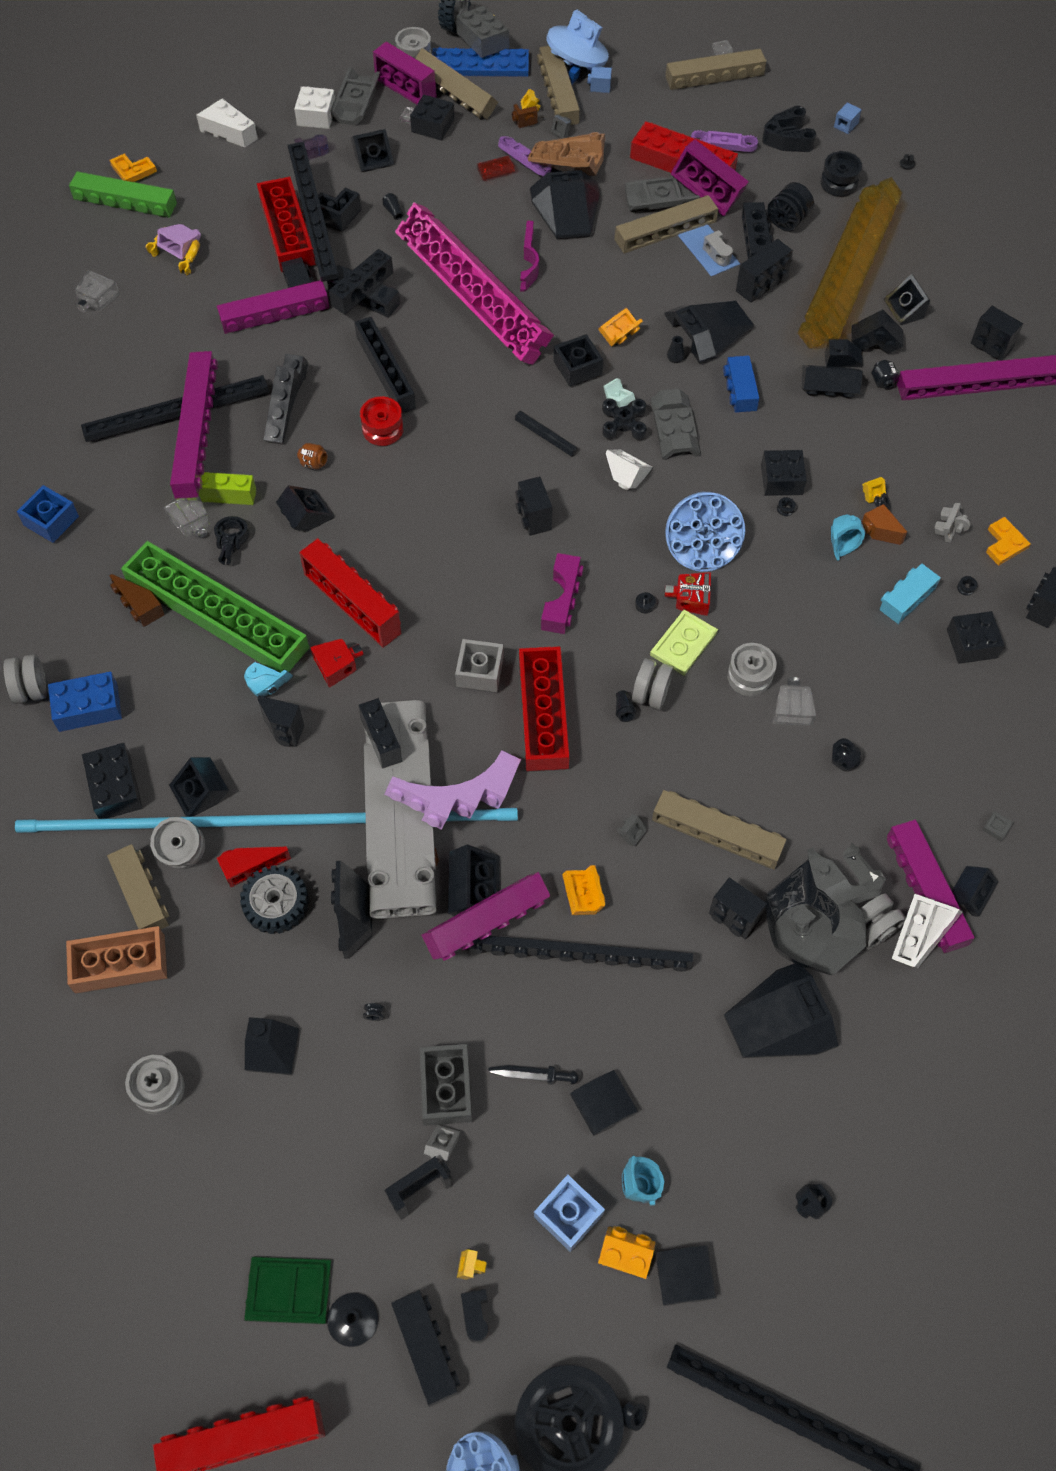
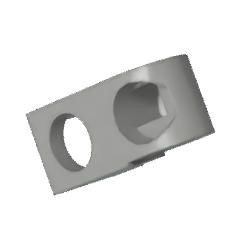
[703,230,732,266]

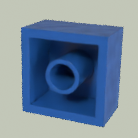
[16,485,79,543]

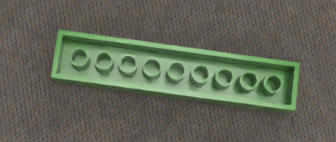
[121,541,309,673]

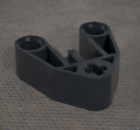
[762,106,817,152]

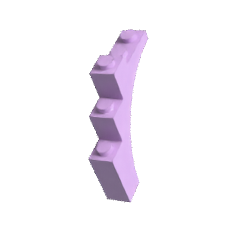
[384,750,521,830]

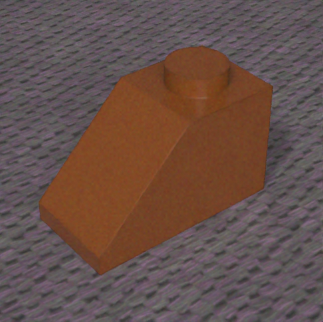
[862,504,907,545]

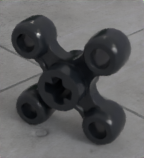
[602,398,647,440]

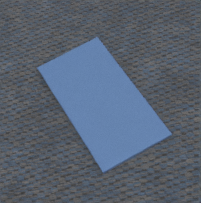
[678,225,740,276]

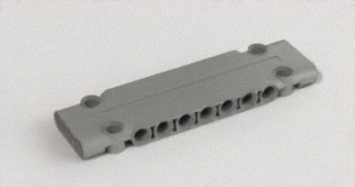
[364,700,436,919]

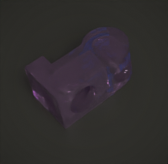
[294,134,329,160]

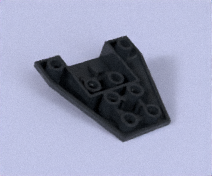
[530,170,600,239]
[664,301,754,364]
[331,861,372,959]
[724,963,839,1058]

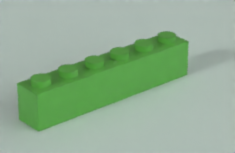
[69,172,177,218]

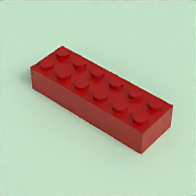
[630,121,738,173]
[256,176,315,272]
[299,538,401,648]
[519,646,569,771]
[153,1396,325,1471]

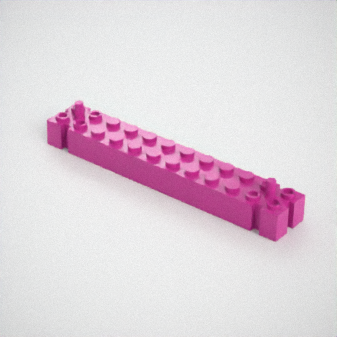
[395,202,554,365]

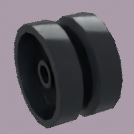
[821,151,862,197]

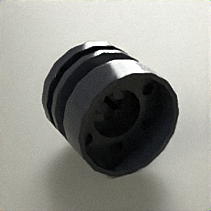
[767,182,814,231]

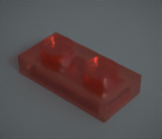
[477,155,514,180]

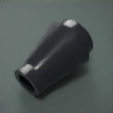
[382,193,403,220]
[667,336,685,363]
[616,690,636,722]

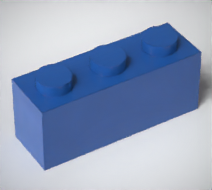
[723,355,759,413]

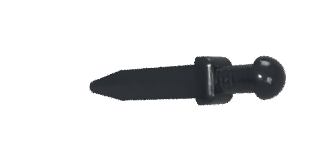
[488,1065,579,1085]

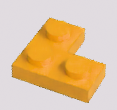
[110,154,157,182]
[986,517,1031,566]

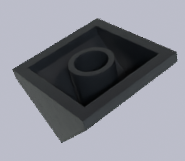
[884,274,930,325]

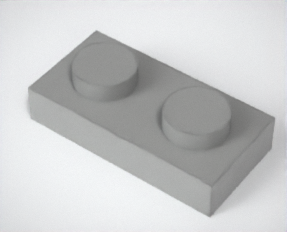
[424,1125,460,1161]

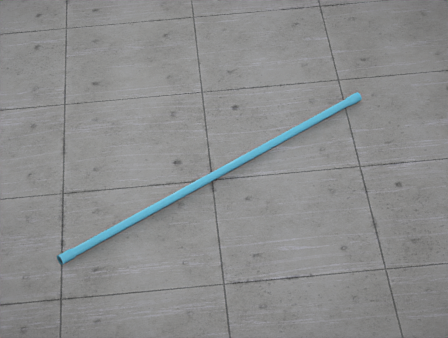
[15,808,518,833]

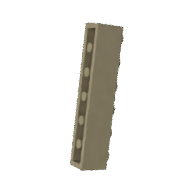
[537,46,580,125]
[415,48,498,119]
[666,49,766,90]
[615,195,718,253]
[652,790,786,870]

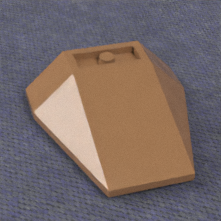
[528,132,605,176]

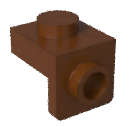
[511,104,538,128]

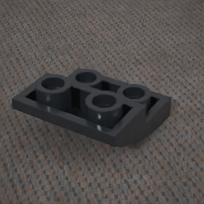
[570,1070,638,1136]
[655,1245,717,1306]

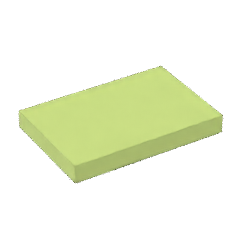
[650,610,718,676]

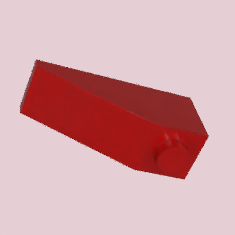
[217,847,291,888]

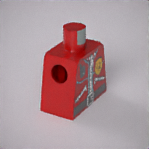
[665,573,711,616]

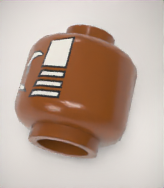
[297,443,328,470]

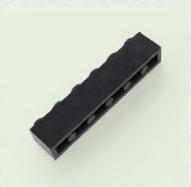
[354,316,416,413]

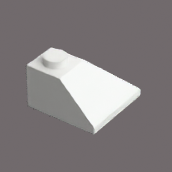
[606,449,652,490]

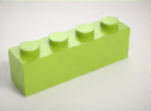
[177,472,256,505]

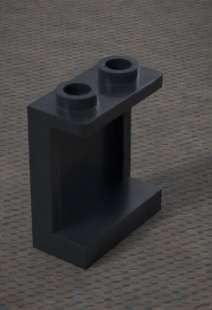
[384,1156,452,1220]

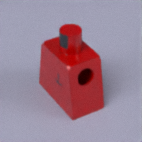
[310,639,364,688]

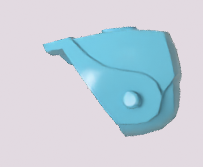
[831,514,865,561]
[244,662,293,697]
[622,1156,664,1205]

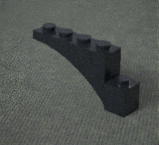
[264,354,309,445]

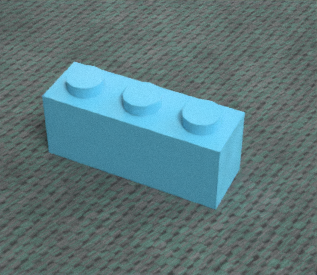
[880,564,941,624]

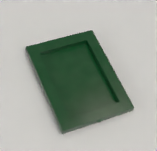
[244,1257,331,1324]

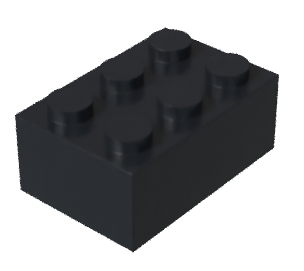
[736,239,793,303]
[82,743,143,819]

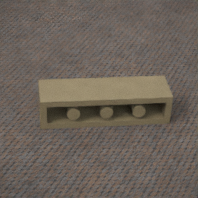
[107,844,170,929]

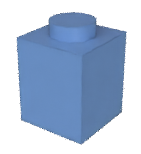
[588,67,612,93]
[834,102,862,134]

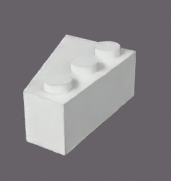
[196,99,258,147]
[892,894,963,968]

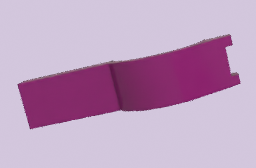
[520,221,539,292]

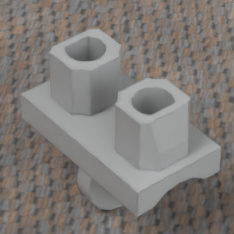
[934,503,971,543]

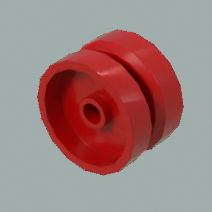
[360,396,403,446]

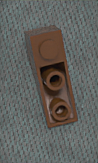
[109,574,165,627]

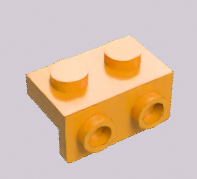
[598,308,643,347]
[562,865,605,915]
[598,1226,656,1279]

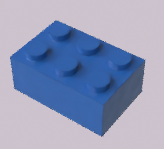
[48,671,122,732]

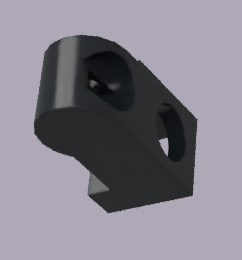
[461,1289,489,1343]

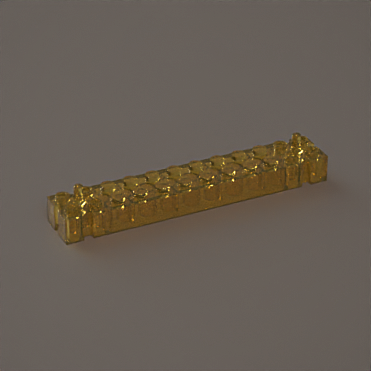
[798,177,902,348]

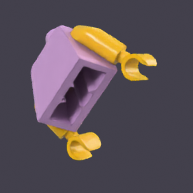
[146,224,201,275]

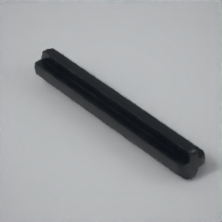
[515,411,577,456]

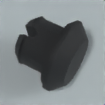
[900,154,915,169]

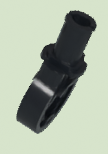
[214,516,249,565]

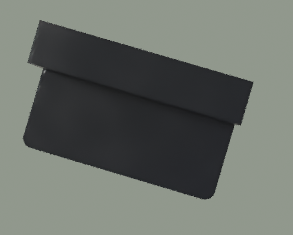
[952,866,998,917]

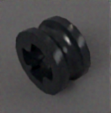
[874,493,891,510]
[777,497,796,516]
[957,576,978,596]
[363,1003,385,1021]

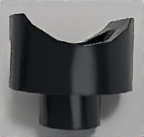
[832,738,861,771]
[796,1184,833,1219]

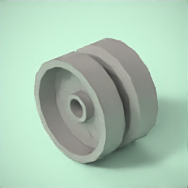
[395,27,432,58]
[727,643,777,697]
[3,654,47,704]
[632,658,674,710]
[150,817,205,869]
[860,893,906,950]
[125,1055,185,1115]

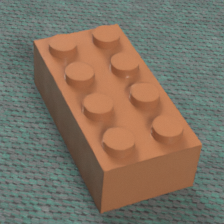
[66,926,167,993]

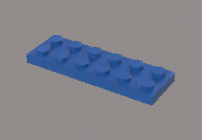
[432,48,529,77]

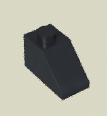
[825,339,863,368]

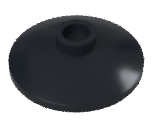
[327,1293,378,1347]

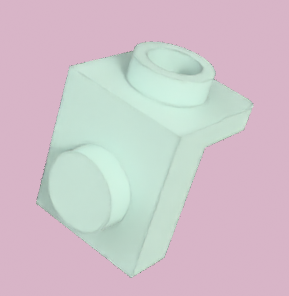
[604,378,635,408]

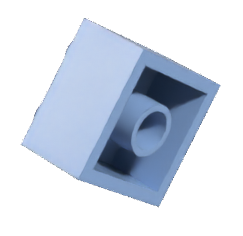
[534,1175,605,1252]

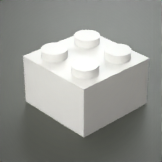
[294,86,335,129]

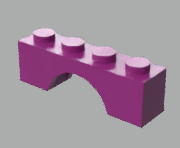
[541,553,584,634]

